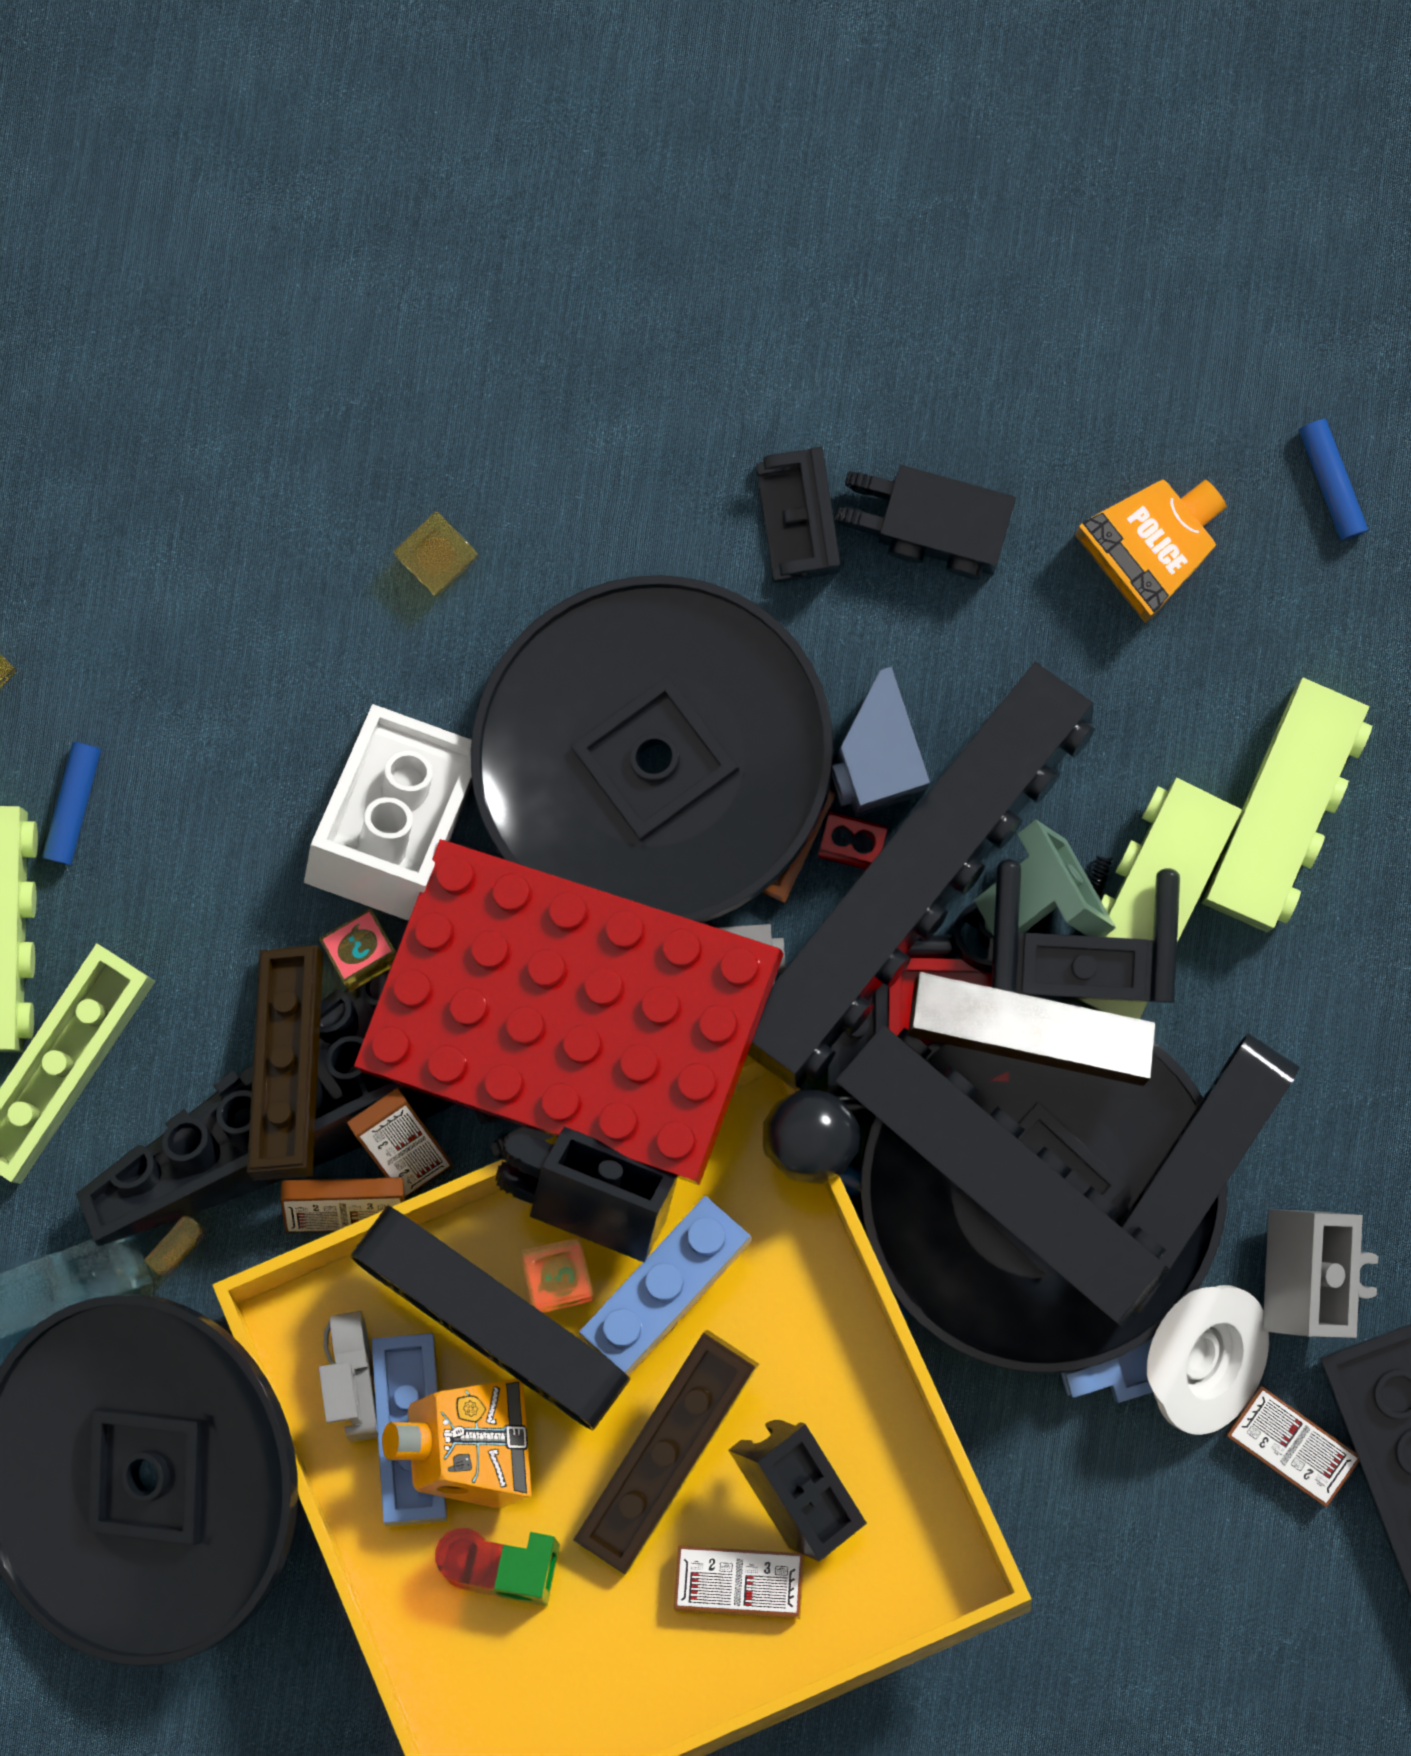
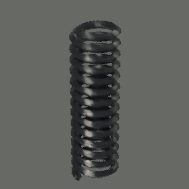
[1089,856,1113,900]

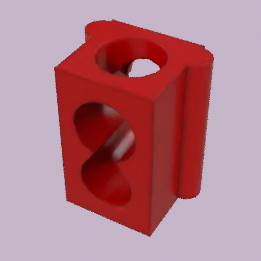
[818,811,888,870]

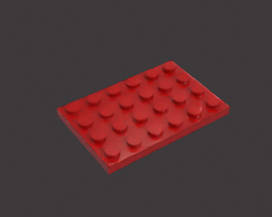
[354,839,784,1185]

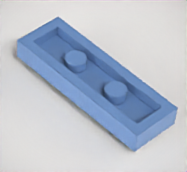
[579,1196,752,1376]
[371,1333,448,1527]

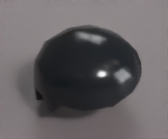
[763,1089,860,1183]

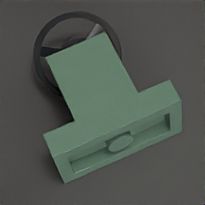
[953,819,1116,973]

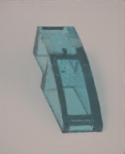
[0,1234,152,1340]

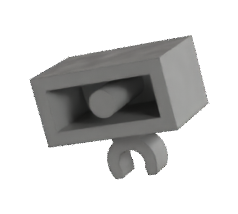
[1263,1209,1379,1338]

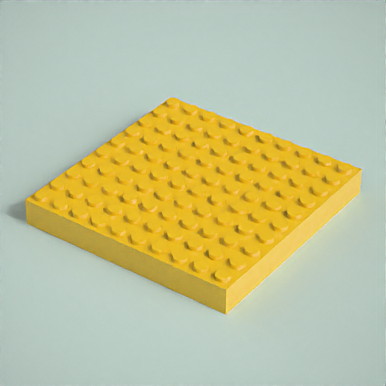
[212,1055,1032,1756]

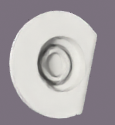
[1147,1285,1269,1435]

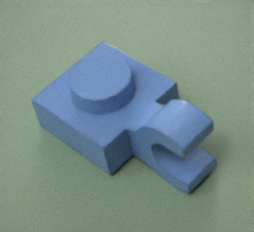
[1060,1337,1153,1403]

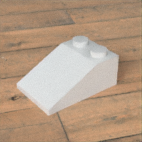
[304,704,473,921]

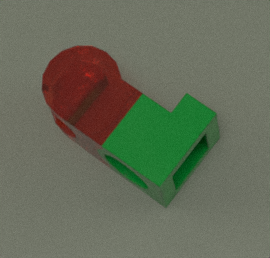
[435,1528,560,1606]

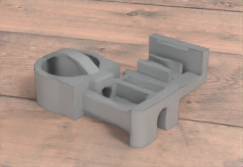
[319,1310,378,1442]

